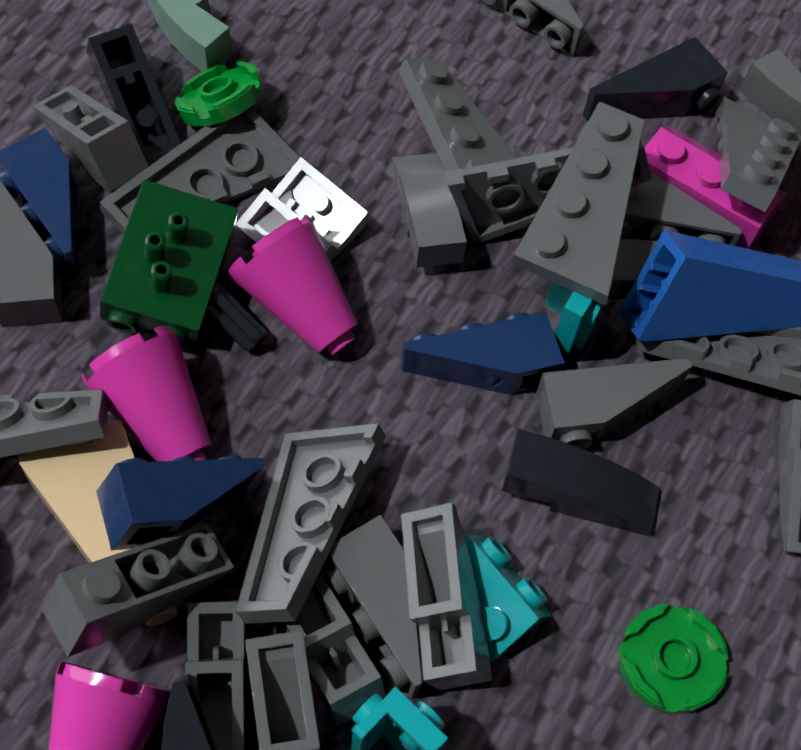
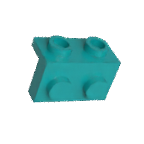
[545,282,604,362]
[465,535,551,662]
[351,687,448,750]

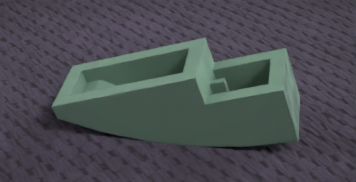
[147,0,232,72]

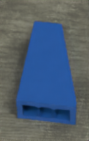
[618,230,801,342]

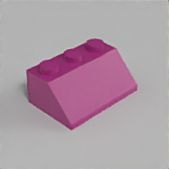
[645,126,788,249]

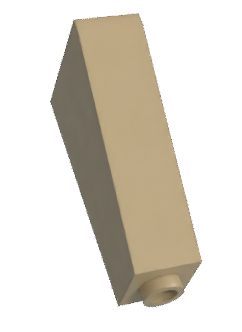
[17,420,187,626]

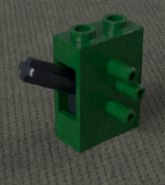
[100,179,267,352]

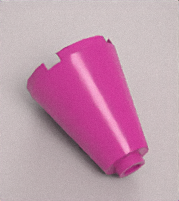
[228,214,358,356]
[81,326,212,462]
[48,661,171,750]

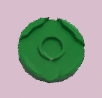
[175,61,265,127]
[618,604,728,714]

